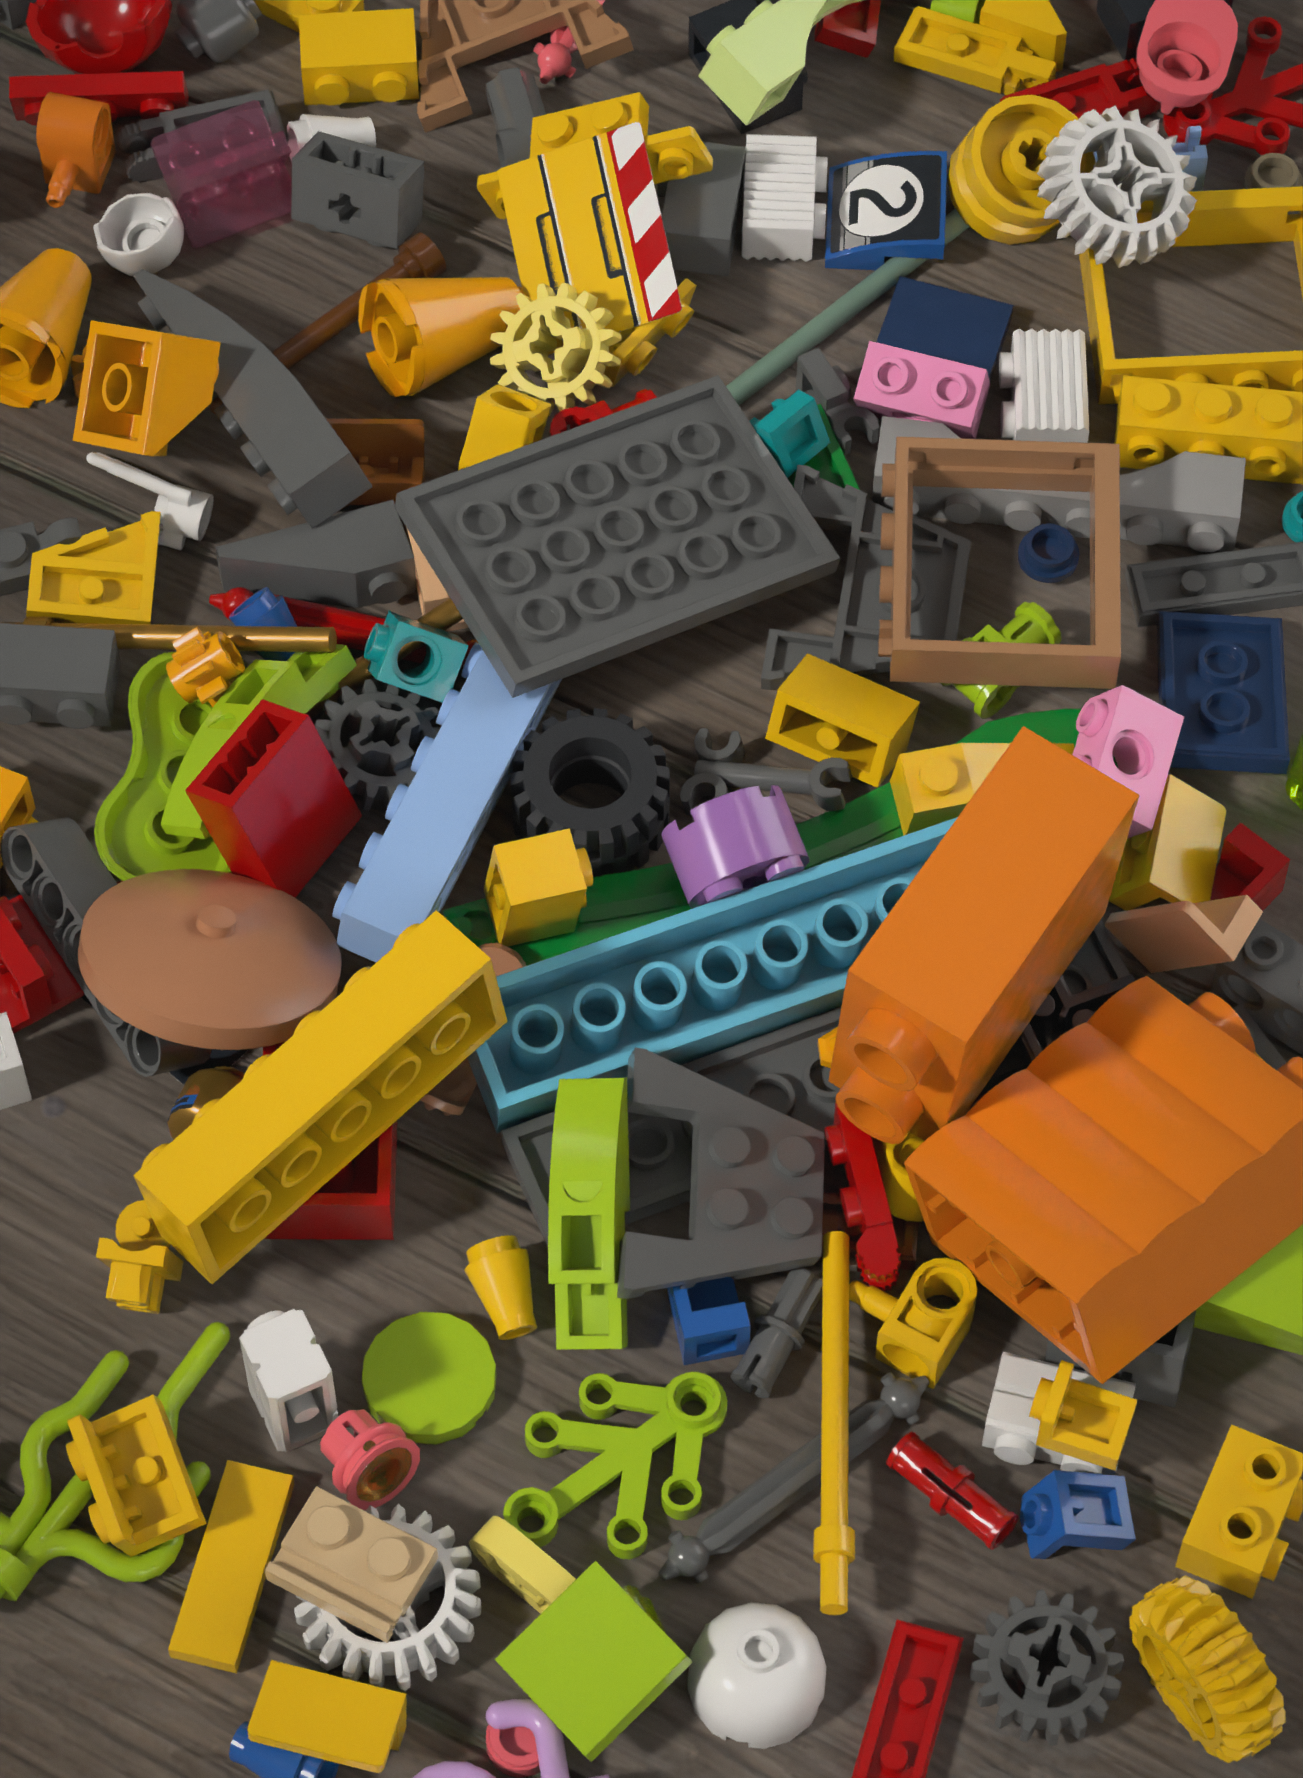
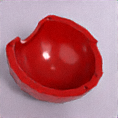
[26,0,172,74]

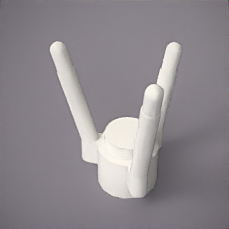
[86,452,213,550]

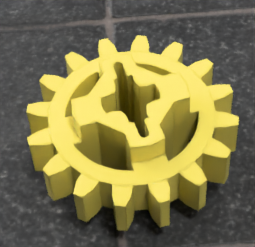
[490,283,622,416]

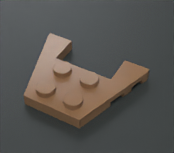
[417,0,634,133]

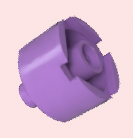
[661,785,809,909]

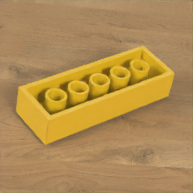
[133,910,508,1284]

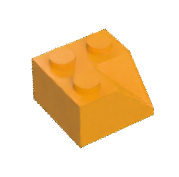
[73,320,221,456]

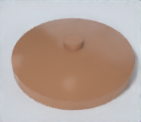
[78,869,342,1050]

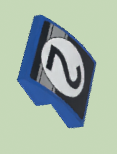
[825,151,947,270]

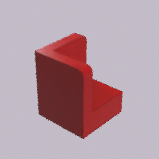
[1210,822,1290,911]

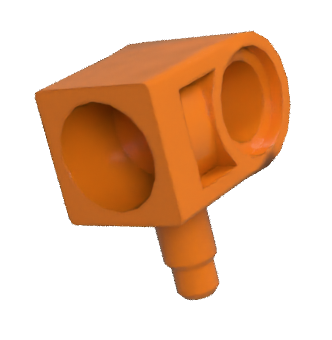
[36,92,116,208]

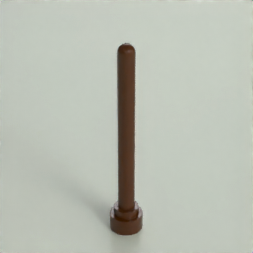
[208,232,447,415]

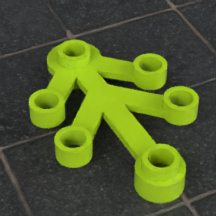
[503,1372,728,1560]

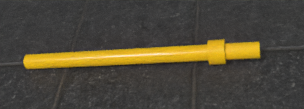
[813,1231,855,1615]

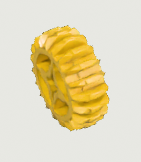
[1129,1575,1286,1763]

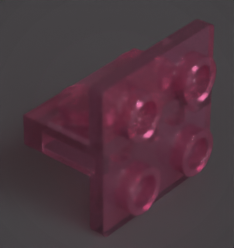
[151,100,292,249]

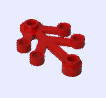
[1163,16,1303,155]

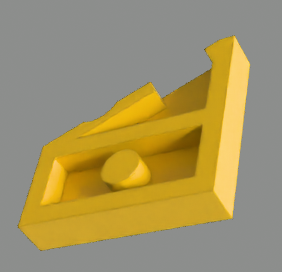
[26,511,161,624]

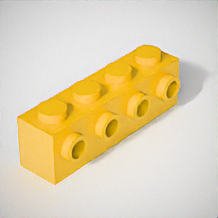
[1114,376,1303,484]

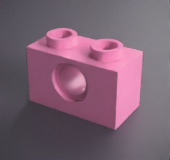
[854,341,990,439]
[1073,685,1184,839]

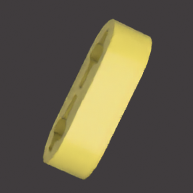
[469,1516,576,1614]

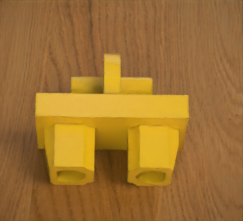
[96,1200,183,1314]

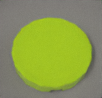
[362,1312,496,1444]

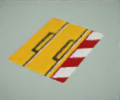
[497,122,682,355]

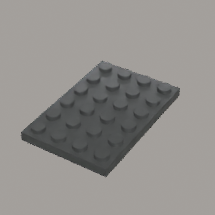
[394,375,840,698]

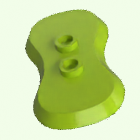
[94,652,240,881]

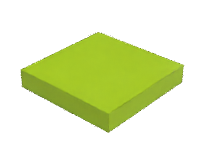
[495,1561,693,1762]

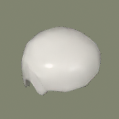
[94,193,184,276]

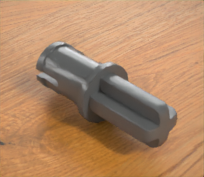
[731,1268,823,1398]

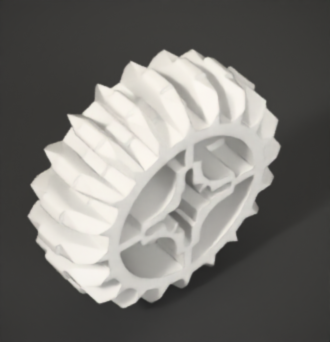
[1037,105,1197,268]
[294,1503,481,1692]

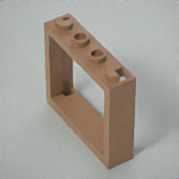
[878,437,1121,689]

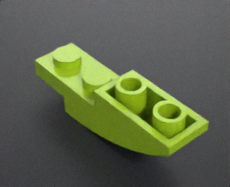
[161,644,357,839]
[548,1077,630,1350]

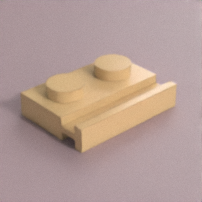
[265,1486,438,1643]

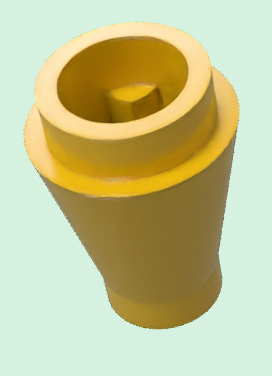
[464,1235,537,1340]

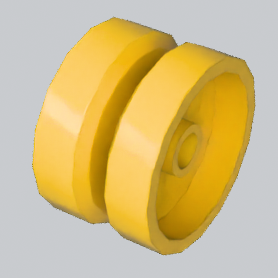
[947,94,1095,245]

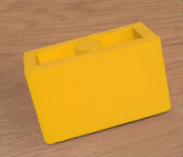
[1109,774,1226,911]
[247,1660,407,1773]

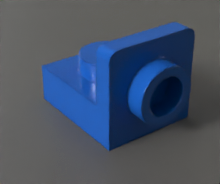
[1020,1470,1136,1559]

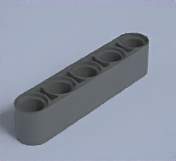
[0,817,212,1077]

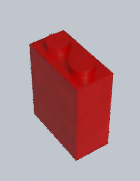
[185,699,362,898]

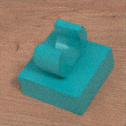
[749,390,831,478]

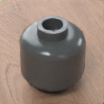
[174,0,262,63]

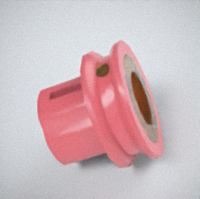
[320,1409,420,1510]

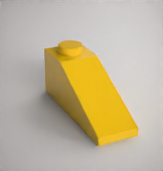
[890,743,1075,836]

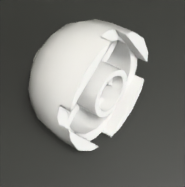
[687,1602,827,1749]

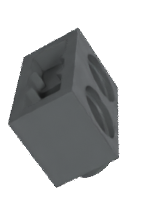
[1210,918,1303,1055]

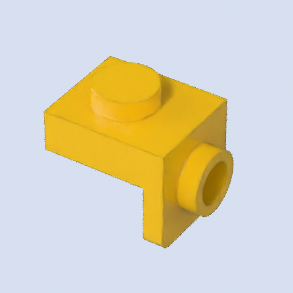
[1029,1360,1138,1471]

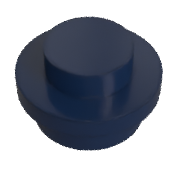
[1018,524,1079,583]

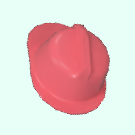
[1136,0,1238,115]

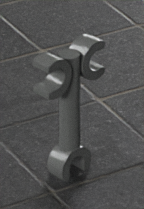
[680,728,852,815]

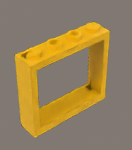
[1079,186,1303,405]

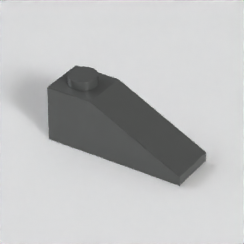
[216,500,417,608]

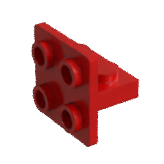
[0,894,85,1034]

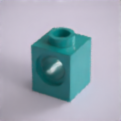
[364,611,469,703]

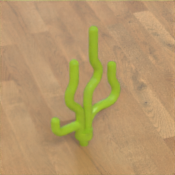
[0,1322,230,1601]

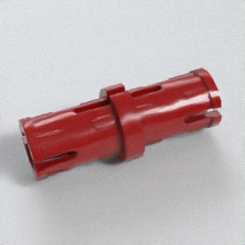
[886,1431,1019,1550]

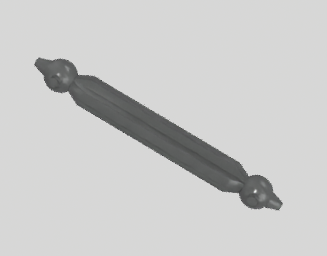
[658,1372,929,1583]

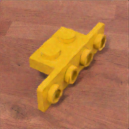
[477,92,713,219]

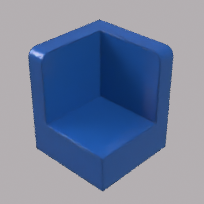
[667,1277,751,1365]

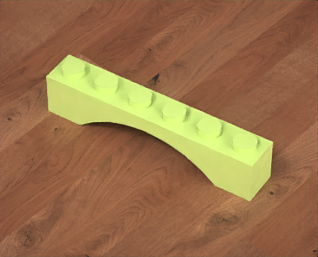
[699,0,863,126]

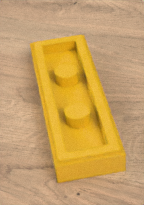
[168,1460,295,1674]

